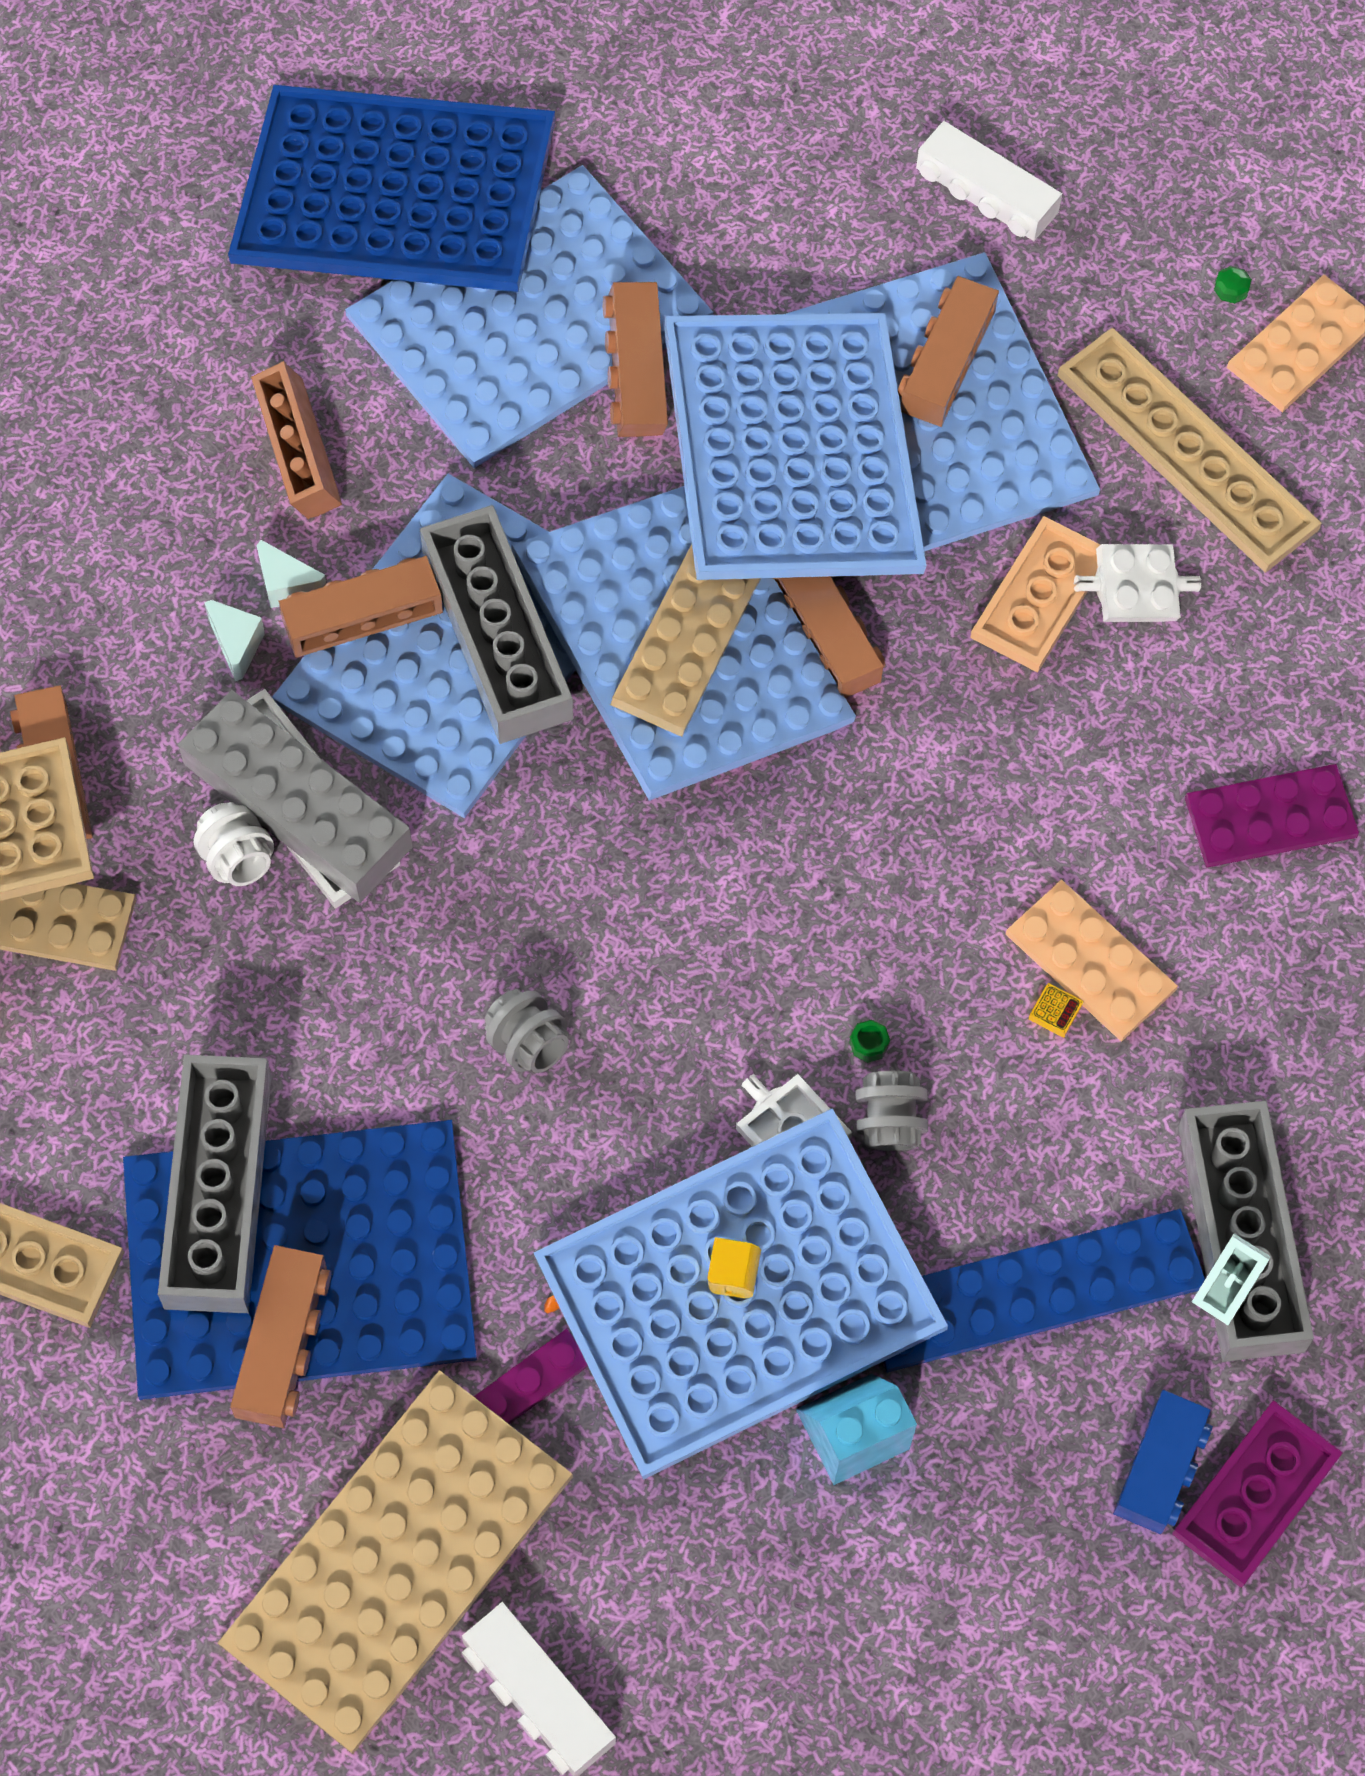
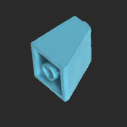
[796,1374,917,1485]

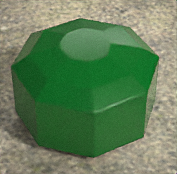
[1214,266,1252,304]
[849,1020,890,1063]

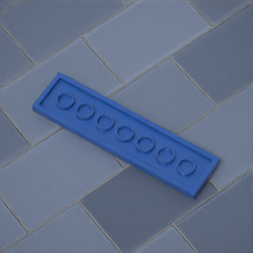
[883,1208,1205,1373]

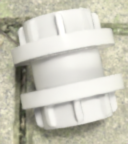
[193,802,274,887]

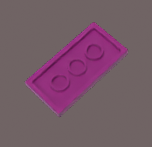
[1185,764,1359,868]
[1172,1400,1343,1588]

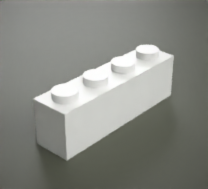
[916,121,1062,241]
[461,1602,616,1776]

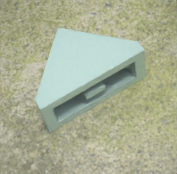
[257,540,326,608]
[204,600,265,682]
[1192,1233,1271,1325]

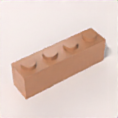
[898,276,999,427]
[602,282,668,437]
[251,361,342,519]
[278,556,443,658]
[773,577,885,698]
[10,685,93,839]
[230,1245,331,1429]

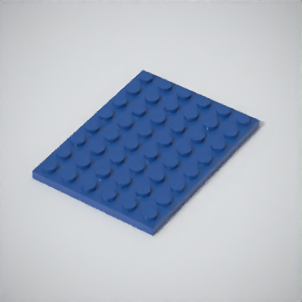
[228,85,556,292]
[123,1120,477,1400]

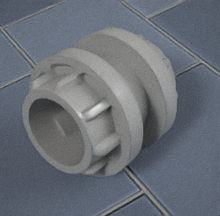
[485,989,569,1073]
[856,1071,928,1151]

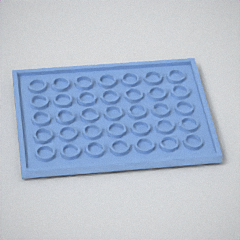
[345,165,713,468]
[786,252,1100,551]
[664,313,927,580]
[272,473,575,818]
[511,486,856,801]
[534,1108,948,1480]

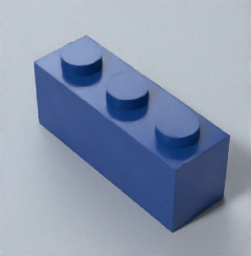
[1113,1390,1213,1535]

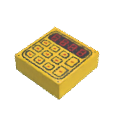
[1028,983,1084,1038]

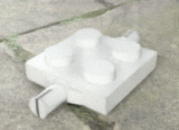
[1074,544,1201,622]
[736,1074,852,1147]

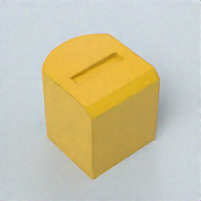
[707,1237,761,1298]

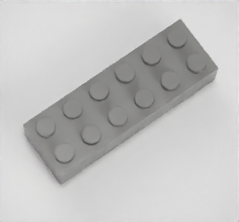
[420,505,573,744]
[178,690,413,903]
[158,1055,272,1313]
[1178,1100,1314,1362]

